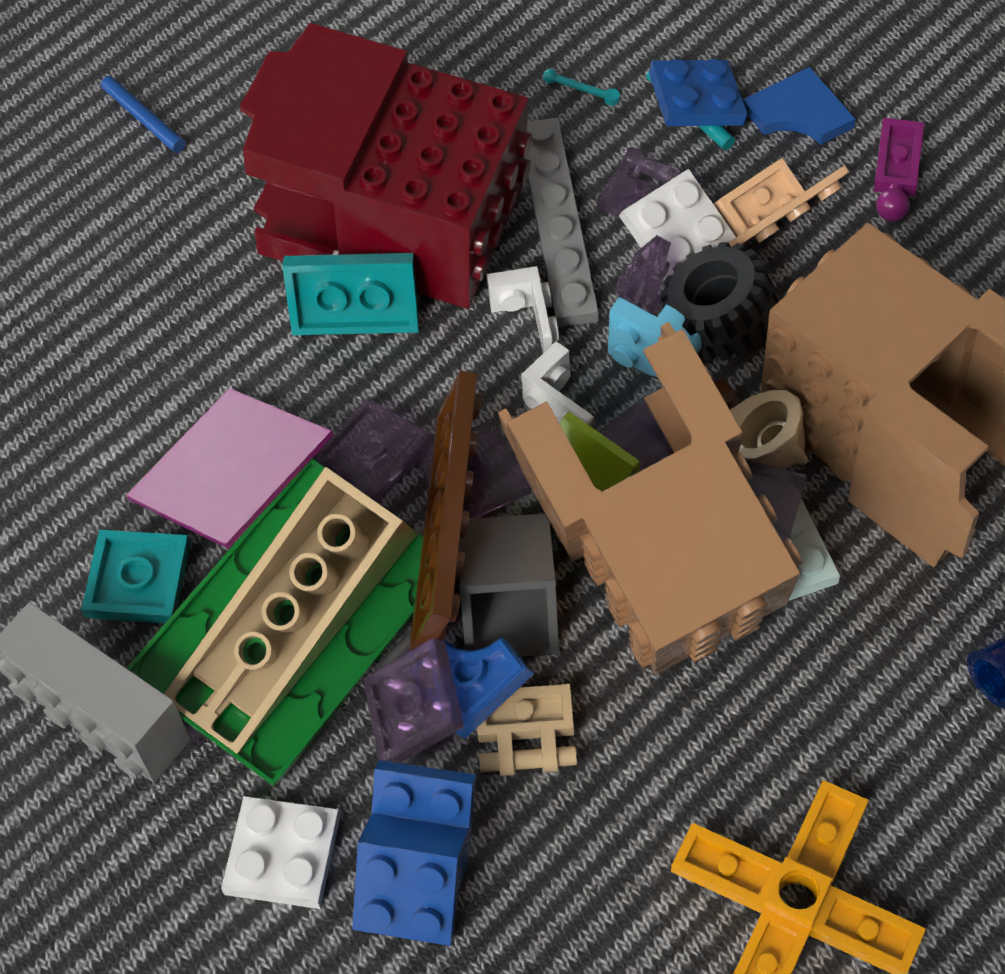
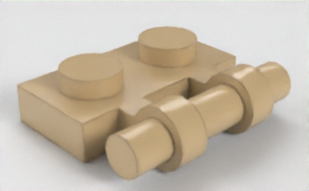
[477,684,577,776]

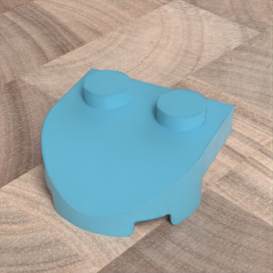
[608,297,702,377]

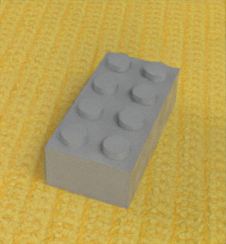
[0,603,191,783]

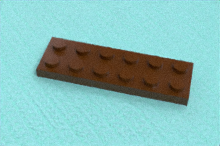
[409,370,482,657]

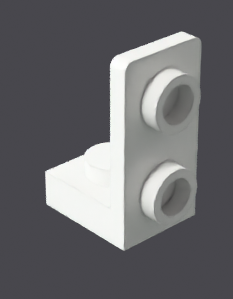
[487,266,559,353]
[521,341,594,429]

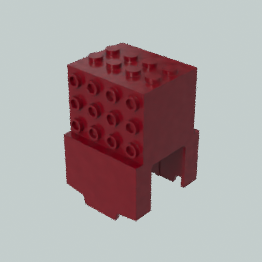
[240,23,532,309]

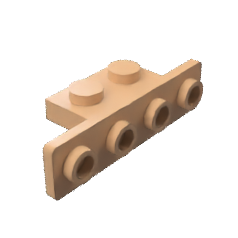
[713,158,849,247]

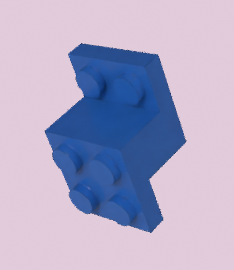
[352,760,476,946]

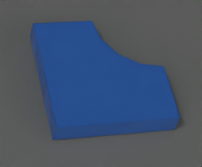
[743,67,855,145]
[412,637,534,739]

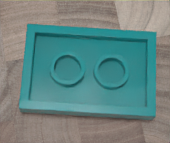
[282,253,419,335]

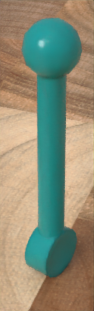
[543,68,620,106]

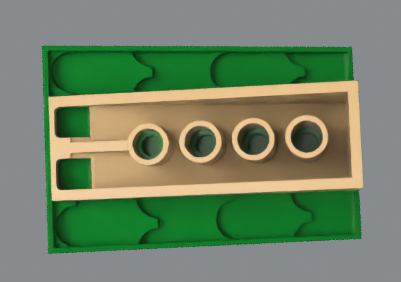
[126,459,423,786]

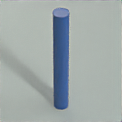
[101,76,186,153]

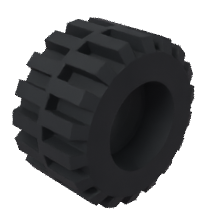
[661,242,780,361]

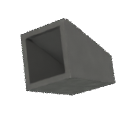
[458,514,559,657]

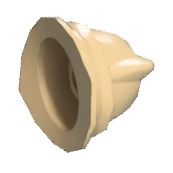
[730,390,808,470]

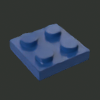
[649,59,747,126]

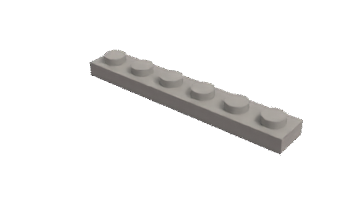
[526,118,598,328]

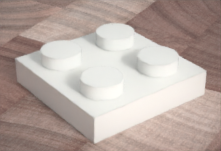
[619,169,736,281]
[221,796,340,909]

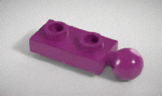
[873,118,924,222]

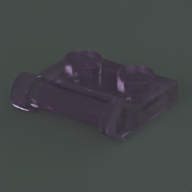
[597,147,705,218]

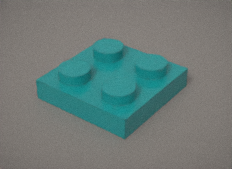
[81,530,190,623]

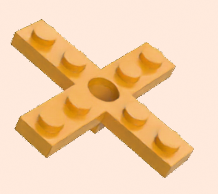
[671,780,926,974]

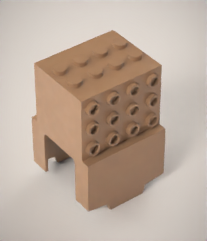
[761,223,1005,568]
[498,322,802,675]

